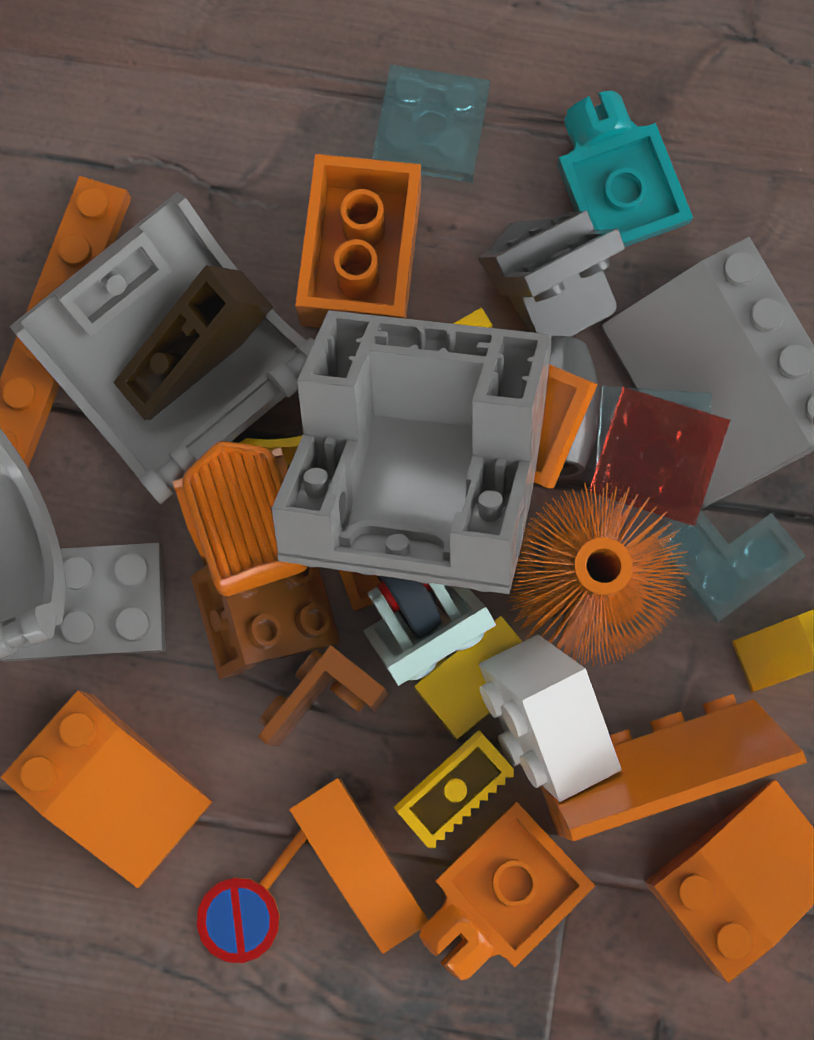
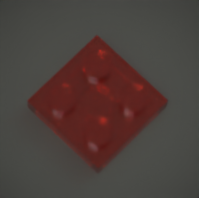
[588,387,731,527]

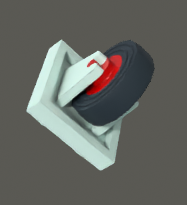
[363,575,496,686]

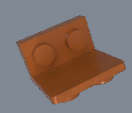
[191,564,340,680]
[258,645,389,747]

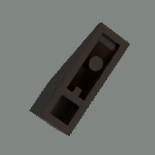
[113,265,273,420]

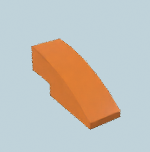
[289,778,429,954]

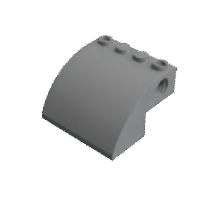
[272,310,551,594]

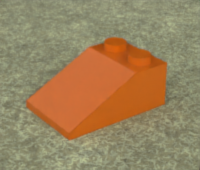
[0,690,213,888]
[644,779,814,983]

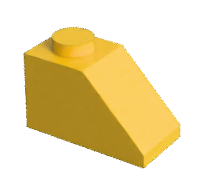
[731,609,814,692]

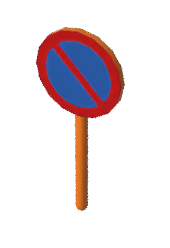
[196,829,307,963]

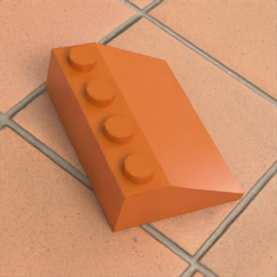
[541,694,807,841]

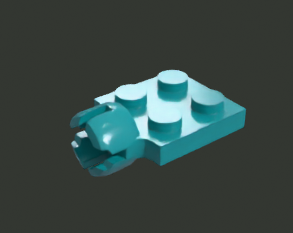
[556,90,693,247]

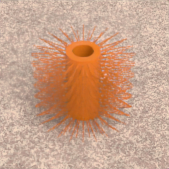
[507,482,690,667]

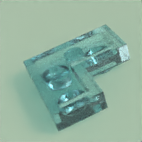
[649,502,806,623]

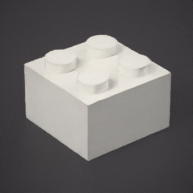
[479,634,622,802]

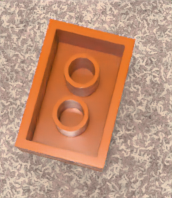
[295,154,421,328]

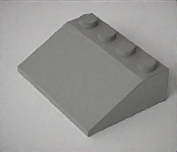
[600,237,814,509]

